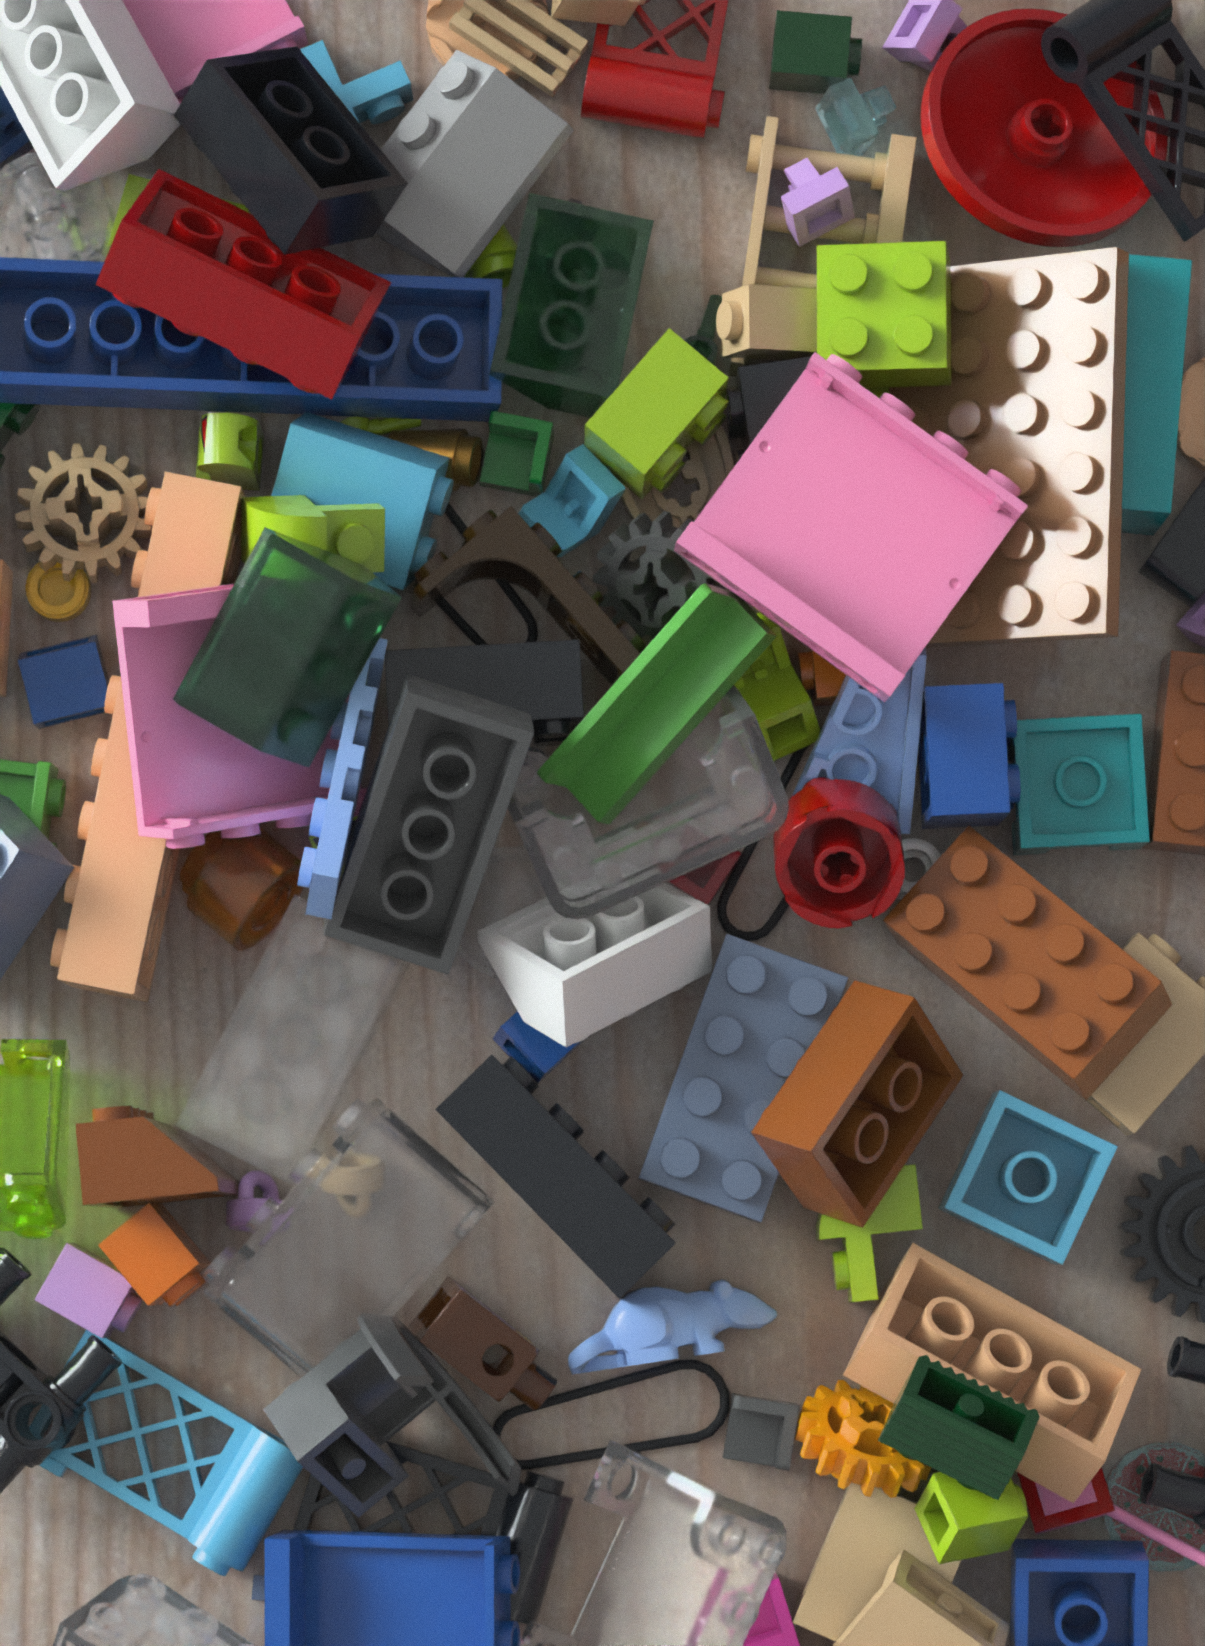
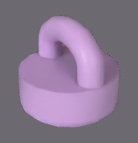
[226,1170,290,1232]

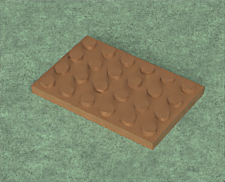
[889,247,1129,648]

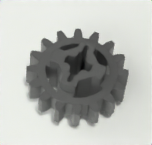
[593,511,728,640]

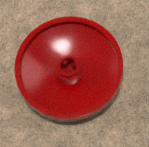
[920,8,1168,247]

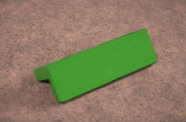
[537,583,777,825]

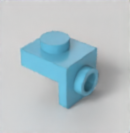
[518,444,626,557]

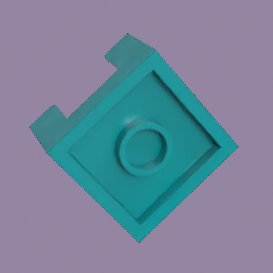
[1007,714,1150,856]

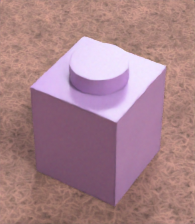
[34,1243,143,1338]

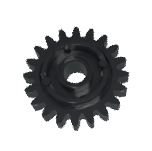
[1118,1145,1205,1323]

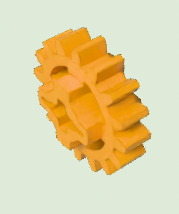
[794,1380,932,1498]

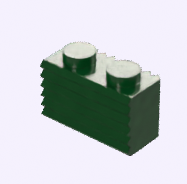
[878,1355,1040,1500]

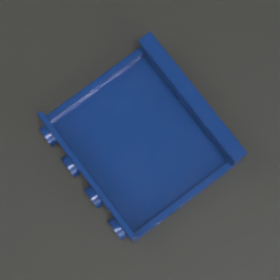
[265,1530,520,1646]

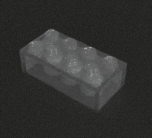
[175,895,411,1186]

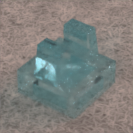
[815,78,896,156]

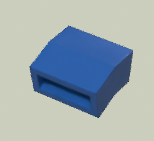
[18,635,109,729]

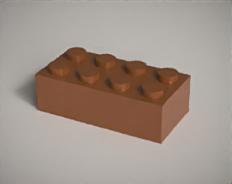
[883,825,1172,1101]

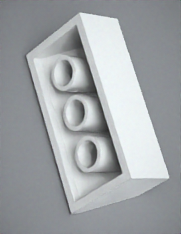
[0,0,181,191]

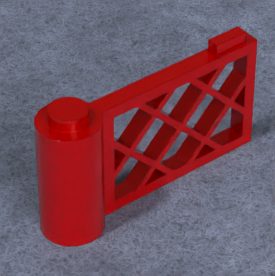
[581,0,729,139]

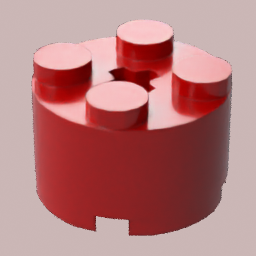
[773,777,905,929]

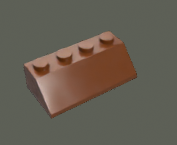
[75,1105,240,1208]

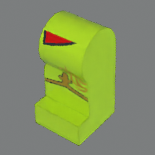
[196,413,264,491]

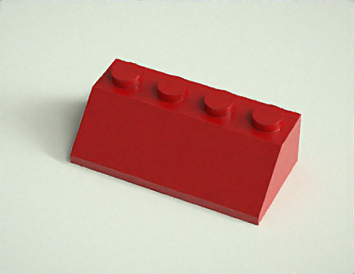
[95,169,391,400]

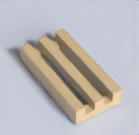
[449,0,588,98]

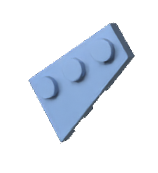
[791,648,927,834]

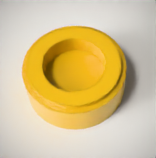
[25,562,91,622]

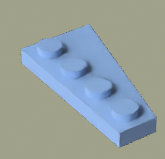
[297,635,388,919]

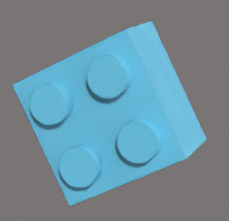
[938,1090,1118,1265]

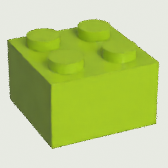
[817,241,951,388]
[584,328,729,499]

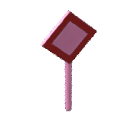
[1017,1467,1205,1567]

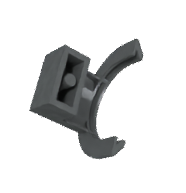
[263,1313,522,1518]

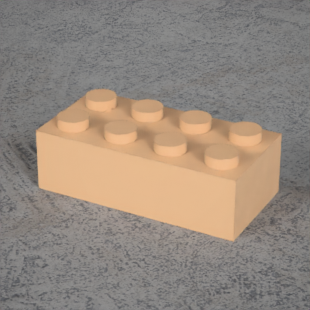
[843,1243,1142,1503]

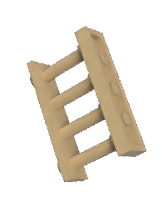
[719,116,917,376]

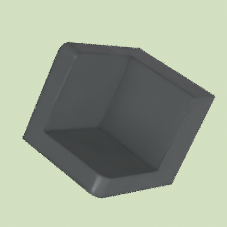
[722,1393,799,1471]

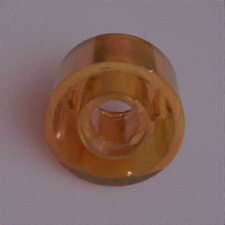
[180,827,304,951]

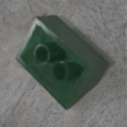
[489,193,654,418]
[173,527,402,767]

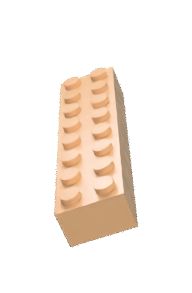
[50,471,246,1002]

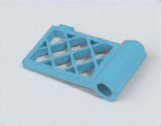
[29,1330,303,1576]

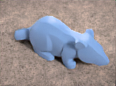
[568,1279,777,1375]

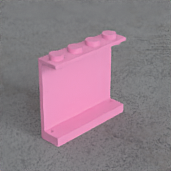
[674,352,1028,703]
[113,573,370,849]

